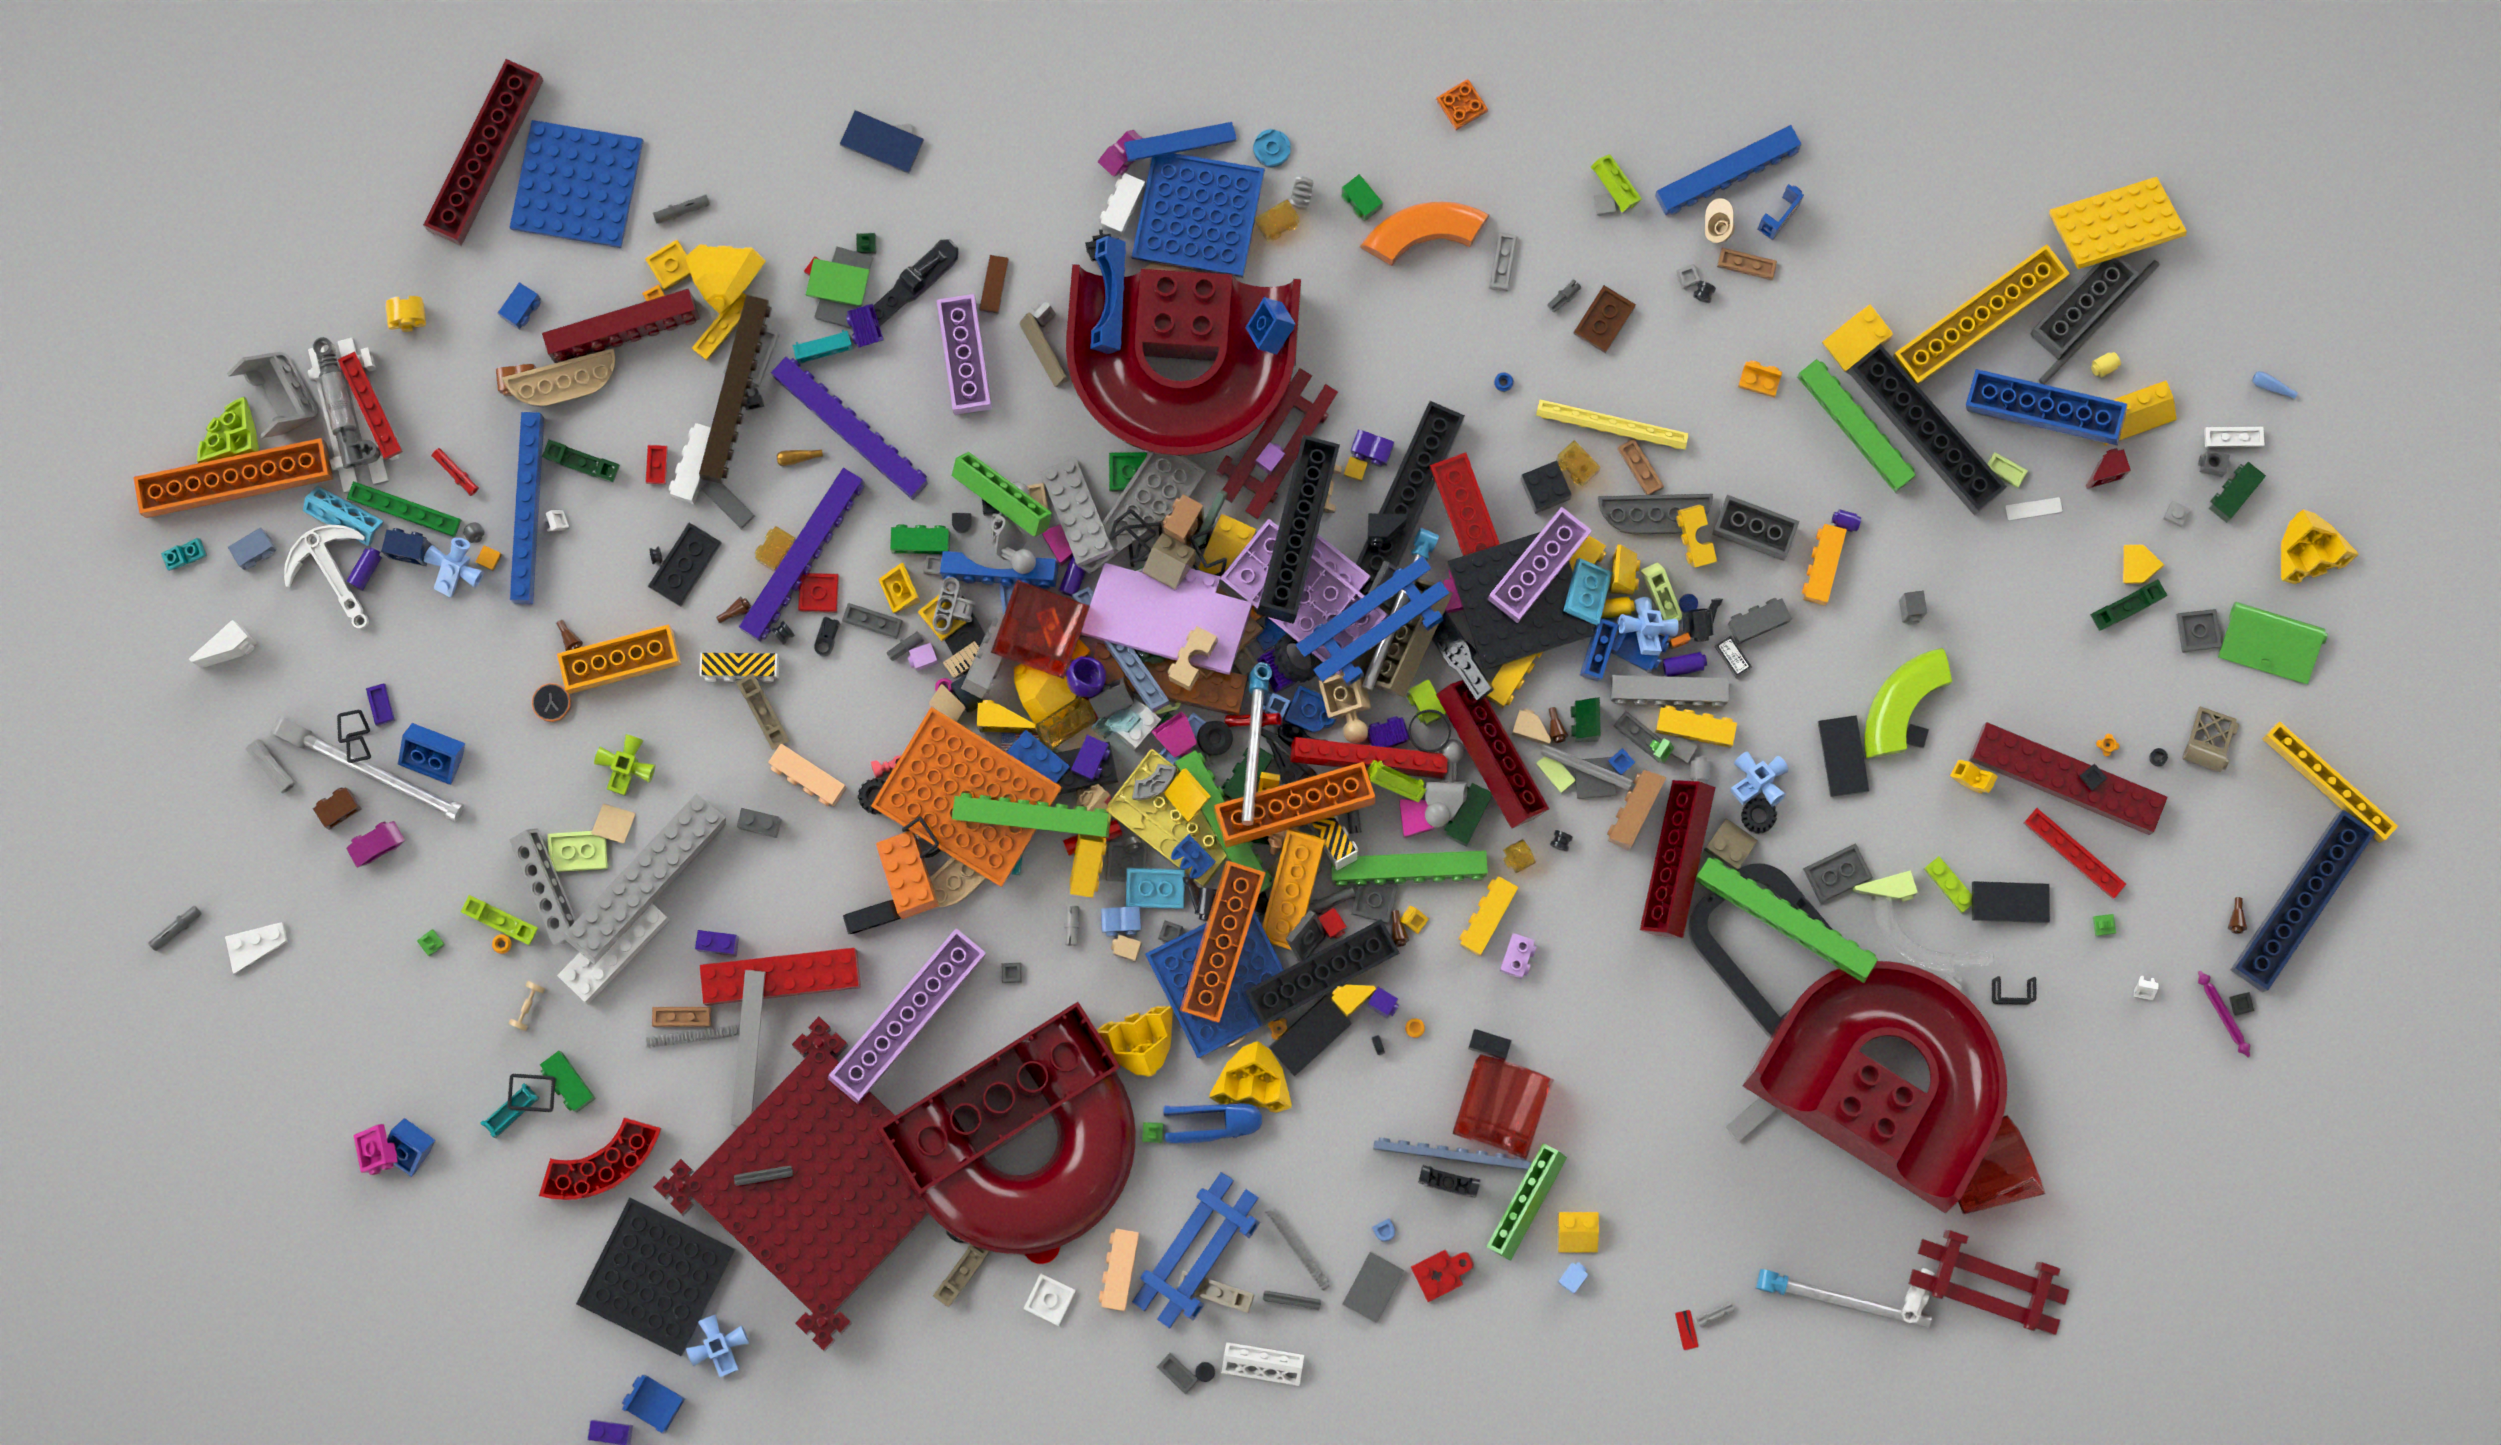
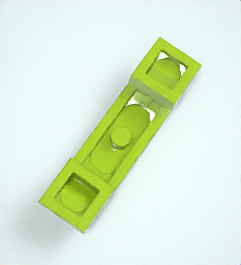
[460,895,538,946]

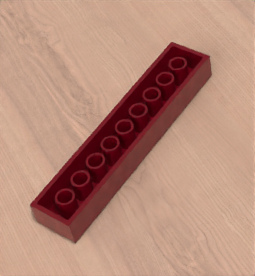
[423,59,544,246]
[1969,722,2168,835]

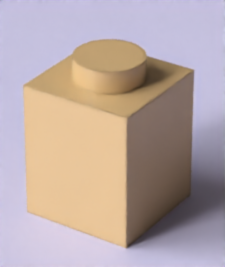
[1111,935,1142,962]

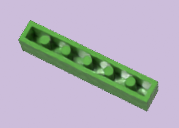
[951,451,1052,537]
[1486,1143,1567,1261]

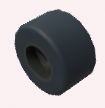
[951,675,983,713]

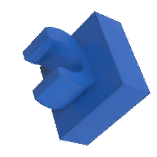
[1608,748,1635,775]

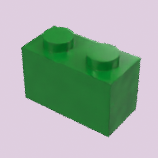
[1341,174,1383,221]

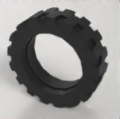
[1273,633,1323,683]

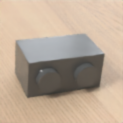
[1899,590,1927,624]
[1089,677,1134,719]
[737,808,782,838]

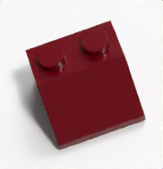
[2086,448,2131,489]

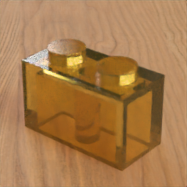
[1255,199,1299,241]
[755,526,796,572]

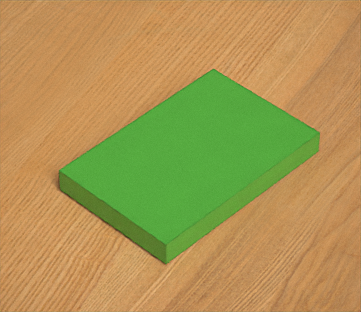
[806,258,870,307]

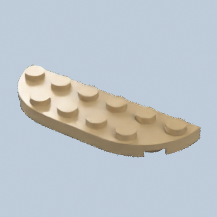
[502,348,615,406]
[930,857,987,907]

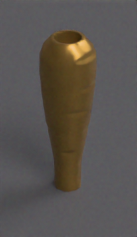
[776,449,823,466]

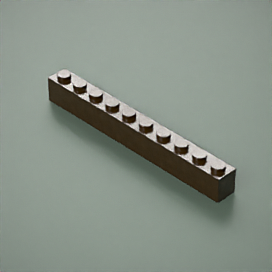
[699,295,772,484]

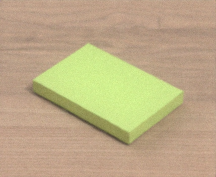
[548,831,608,873]

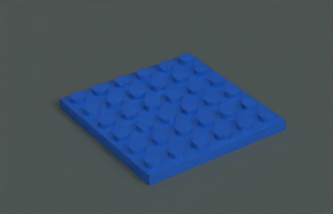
[509,120,643,248]
[1131,153,1265,278]
[1145,911,1302,1058]

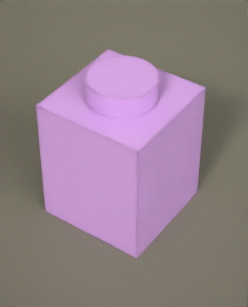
[908,642,939,671]

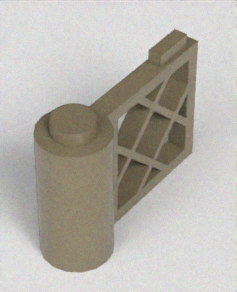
[2183,706,2239,772]

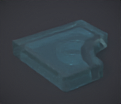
[1091,708,1141,739]

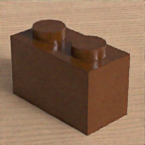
[312,787,362,830]

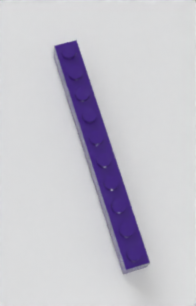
[771,356,928,500]
[739,467,865,642]

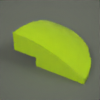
[197,397,259,463]

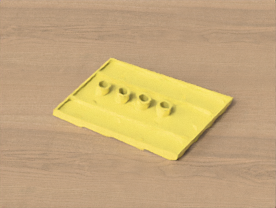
[1106,748,1228,888]

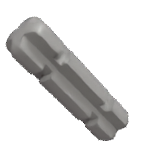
[1696,1302,1734,1326]

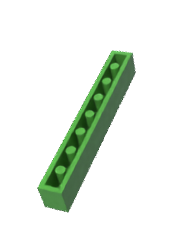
[1797,359,1915,493]
[1174,750,1273,892]
[952,793,1111,837]
[1331,850,1488,887]

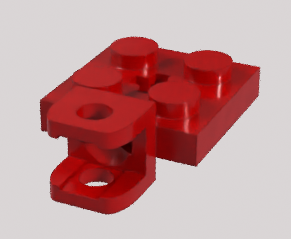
[1411,1249,1474,1302]

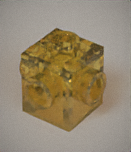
[1503,839,1536,873]

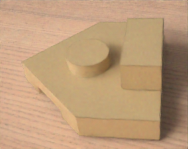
[1073,784,1110,812]

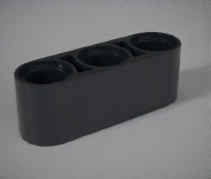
[843,899,901,935]

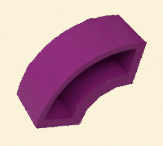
[1097,130,1143,177]
[346,821,405,868]

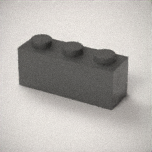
[1728,598,1792,645]

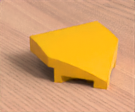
[2123,545,2165,584]

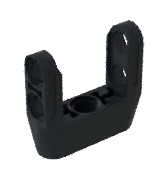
[1418,1165,1481,1198]

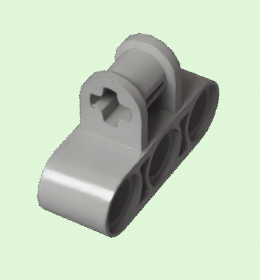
[933,577,976,635]

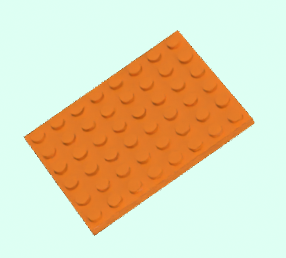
[871,707,1063,887]

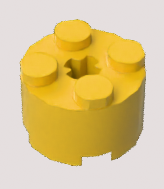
[385,296,426,332]

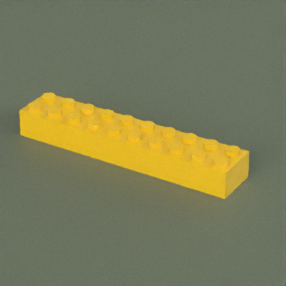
[1893,244,2070,386]

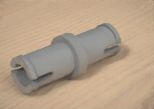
[1064,906,1080,946]

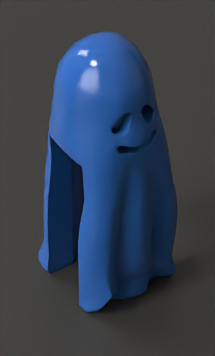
[1163,1104,1263,1144]

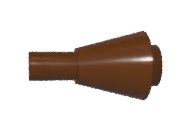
[716,596,751,623]
[556,620,583,651]
[1548,707,1569,743]
[2228,897,2247,934]
[1391,910,1410,947]

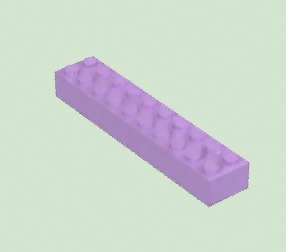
[828,929,986,1104]

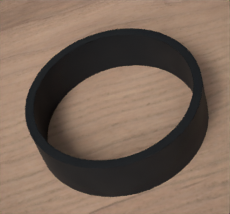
[1408,709,1451,752]

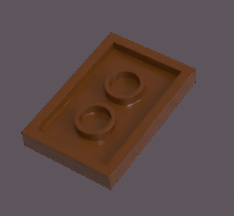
[1573,285,1636,353]

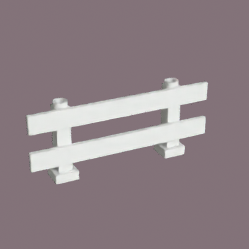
[308,337,399,493]

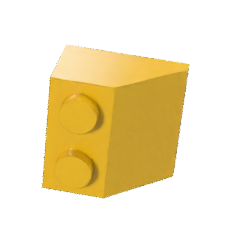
[1331,985,1376,1018]
[1558,1212,1599,1253]

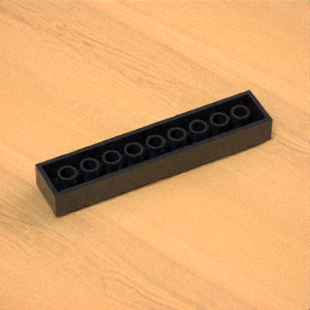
[1848,344,2007,516]
[1356,401,1465,583]
[1256,435,1340,624]

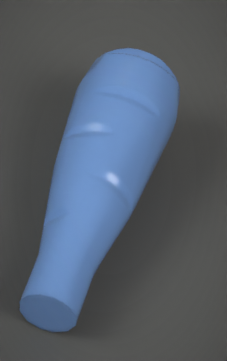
[2252,371,2298,399]

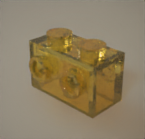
[1557,440,1601,487]

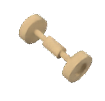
[1323,465,1342,513]
[508,981,545,1031]

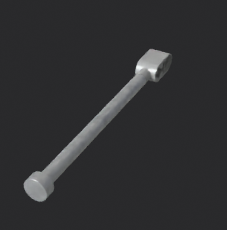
[271,716,464,822]

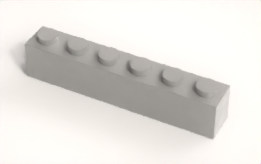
[1611,675,1729,707]

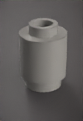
[1690,757,1710,784]

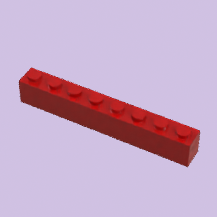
[1290,737,1448,779]

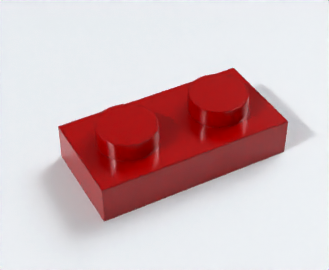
[646,445,668,484]

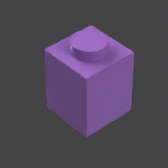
[1255,442,1285,475]

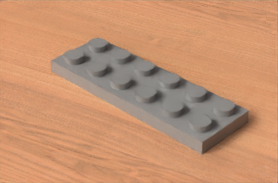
[1040,457,1114,567]

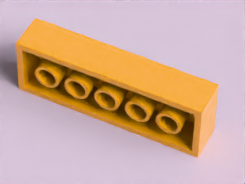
[557,624,681,694]

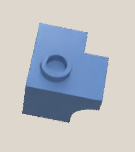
[1263,691,1292,727]

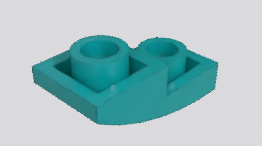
[161,538,207,571]

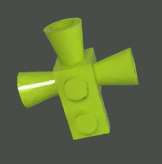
[594,734,656,796]

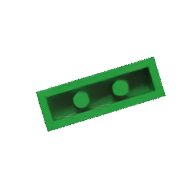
[890,524,950,555]
[540,1050,596,1112]

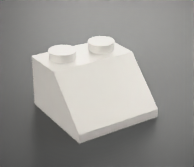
[1105,699,1161,750]

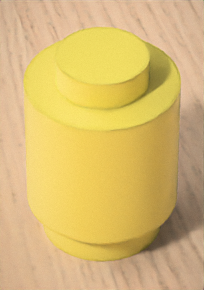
[2091,352,2121,378]

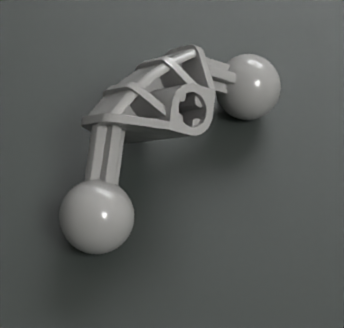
[991,482,1036,574]
[1425,739,1467,827]

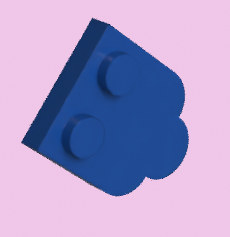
[1284,685,1336,733]

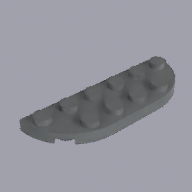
[1598,494,1713,534]

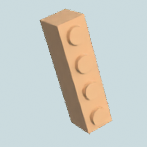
[768,744,847,807]
[1099,1229,1139,1311]

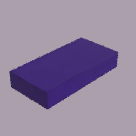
[366,683,395,726]

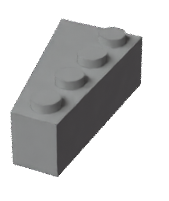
[961,612,1019,699]

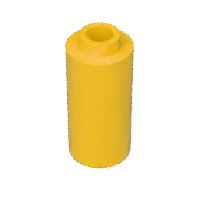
[1601,596,1635,619]

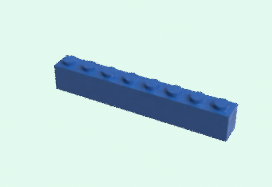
[1655,125,1802,215]

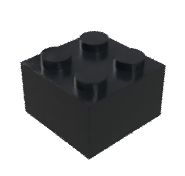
[1520,460,1572,514]

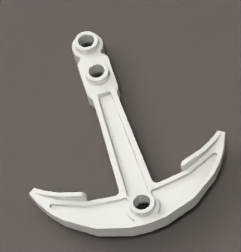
[284,525,369,629]

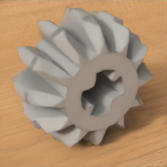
[1290,176,1314,209]

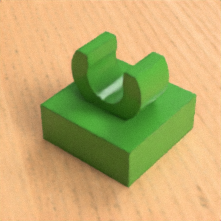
[1650,738,1674,764]
[2093,914,2116,936]
[417,929,445,957]
[1142,1122,1163,1143]

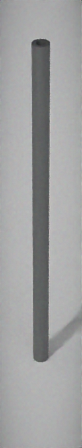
[2039,260,2160,385]

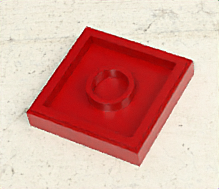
[798,573,839,613]

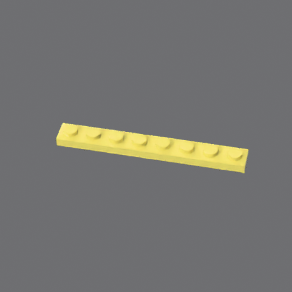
[1536,400,1688,449]

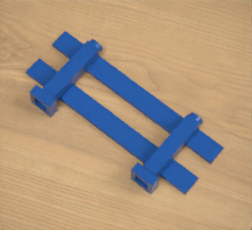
[1296,556,1450,687]
[1132,1172,1260,1329]

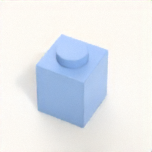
[1557,1262,1588,1294]

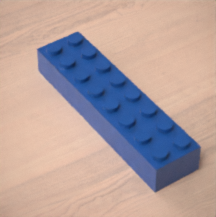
[1966,369,2128,446]

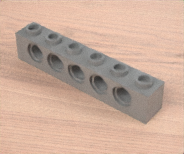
[509,828,576,945]

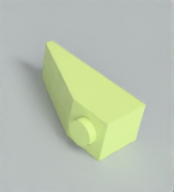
[1640,562,1682,621]
[1852,870,1918,902]

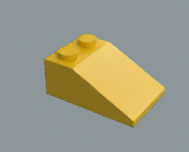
[1822,304,1893,372]
[1199,513,1257,577]
[1610,544,1640,595]
[977,700,1038,734]

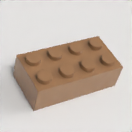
[1163,494,1205,547]

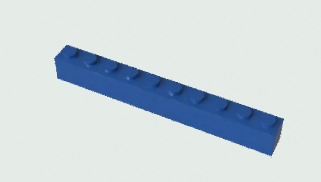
[510,412,544,604]

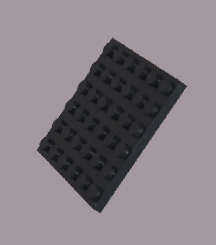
[1447,532,1594,671]
[576,1197,735,1356]

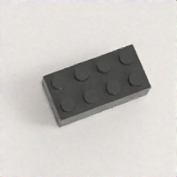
[1712,495,1800,561]

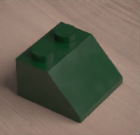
[1570,697,1601,742]

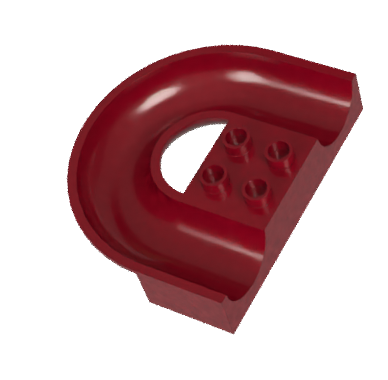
[1066,264,1301,456]
[1742,961,2007,1214]
[876,1001,1136,1255]

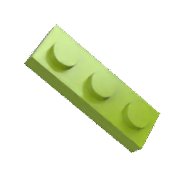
[1924,856,1972,913]

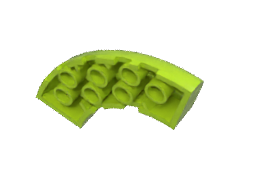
[1864,648,1952,759]

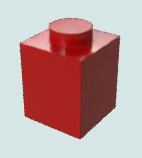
[1318,908,1347,939]

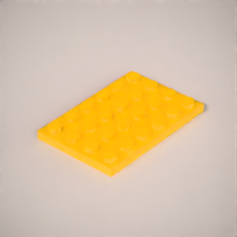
[2049,177,2187,269]

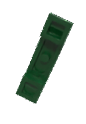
[542,439,620,483]
[2090,579,2168,631]

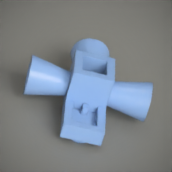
[424,538,484,597]
[1618,597,1679,656]
[1730,751,1788,807]
[686,1314,749,1377]

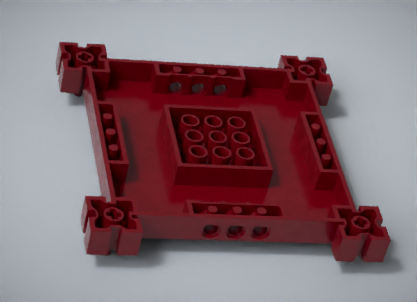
[653,1016,929,1352]

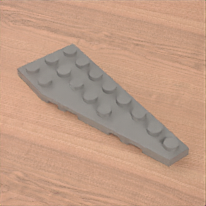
[1074,452,1206,574]

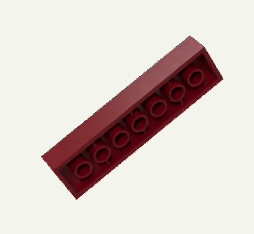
[542,289,700,363]
[1436,679,1549,829]
[1640,780,1716,938]

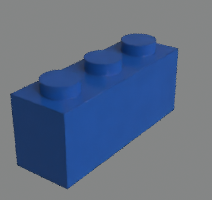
[1579,619,1619,681]

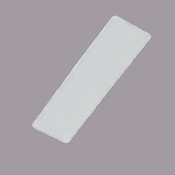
[2006,497,2062,520]

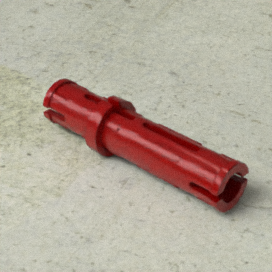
[431,448,479,496]
[1224,712,1282,727]

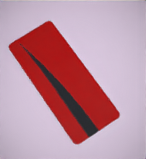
[1675,1310,1698,1350]

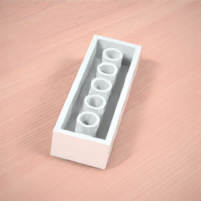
[557,903,670,1004]

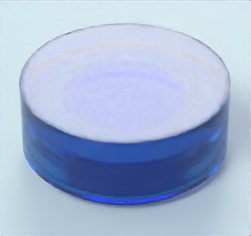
[1678,594,1698,613]

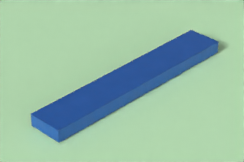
[1124,122,1237,162]

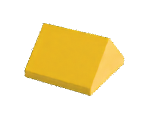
[878,563,920,614]

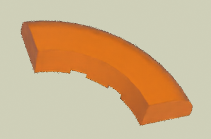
[1360,201,1489,266]

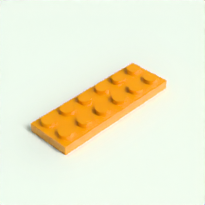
[1262,829,1326,950]

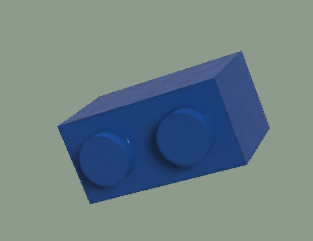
[498,282,541,330]

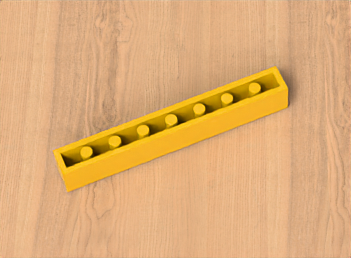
[2262,721,2398,843]

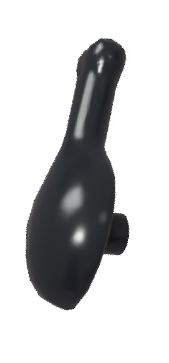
[1277,724,1328,744]

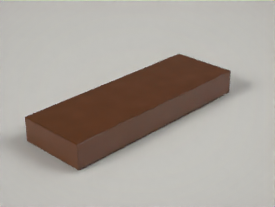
[979,255,1009,314]

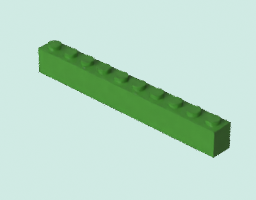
[1696,857,1878,983]

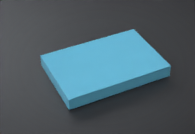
[1563,558,1612,625]
[1126,868,1185,909]

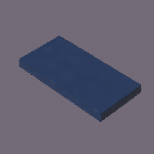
[840,110,924,174]

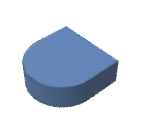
[1372,1218,1395,1242]

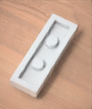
[2204,427,2264,448]

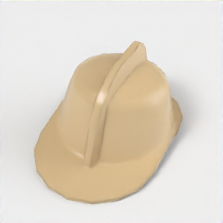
[1705,198,1735,243]

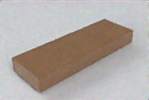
[1717,248,1777,280]
[1617,438,1664,495]
[652,1007,711,1027]

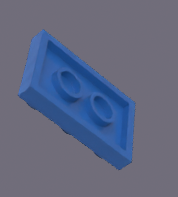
[1007,730,1070,783]

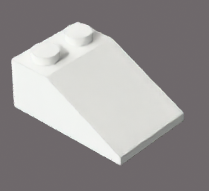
[189,620,257,668]

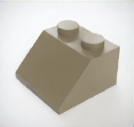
[1142,533,1196,590]
[1704,818,1758,870]

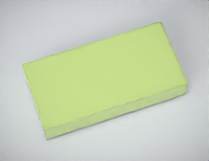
[1988,452,2028,488]
[1536,756,1576,793]

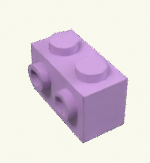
[1499,933,1537,979]

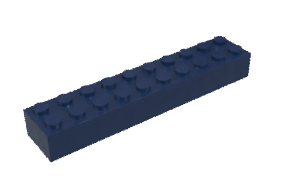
[2230,810,2376,993]

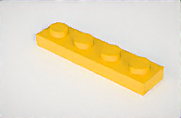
[692,292,746,361]

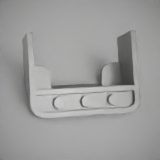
[227,352,318,438]

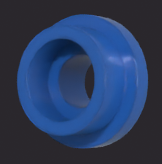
[1494,373,1513,392]

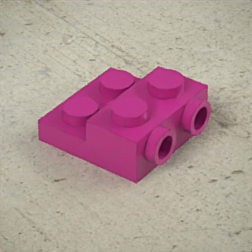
[353,1124,398,1175]

